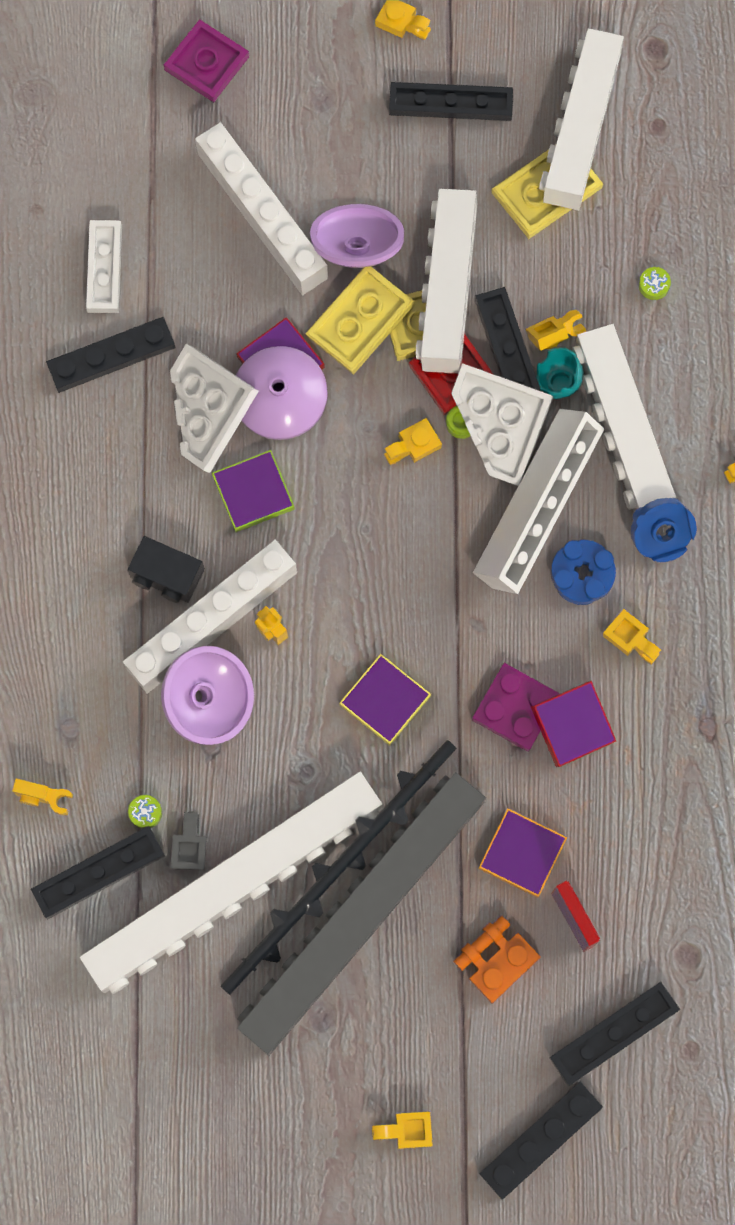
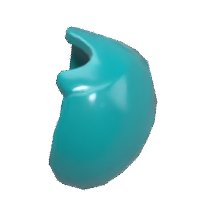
[536,347,584,399]

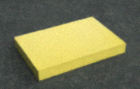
[492,150,603,239]
[306,267,415,375]

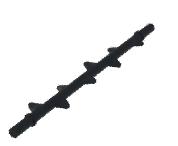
[221,740,457,995]

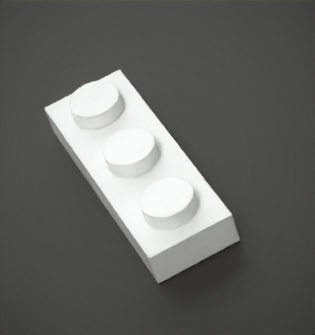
[86,220,122,313]

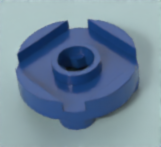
[631,498,697,562]
[551,540,616,605]

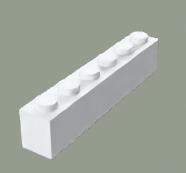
[539,28,624,211]
[195,122,328,296]
[416,189,477,373]
[572,324,676,512]
[473,409,604,594]
[123,540,297,694]

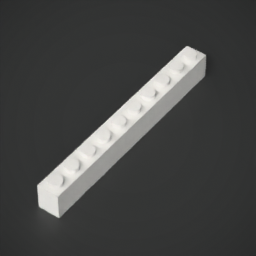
[80,771,383,994]

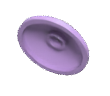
[310,204,404,268]
[236,346,328,440]
[161,646,254,745]

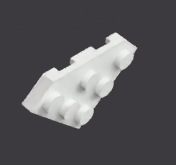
[170,344,259,473]
[451,363,553,486]

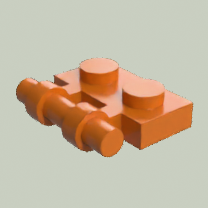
[453,915,541,1004]

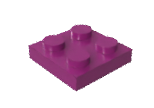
[164,19,249,103]
[472,663,560,752]

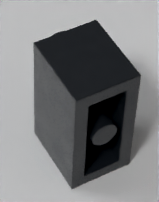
[127,536,205,603]

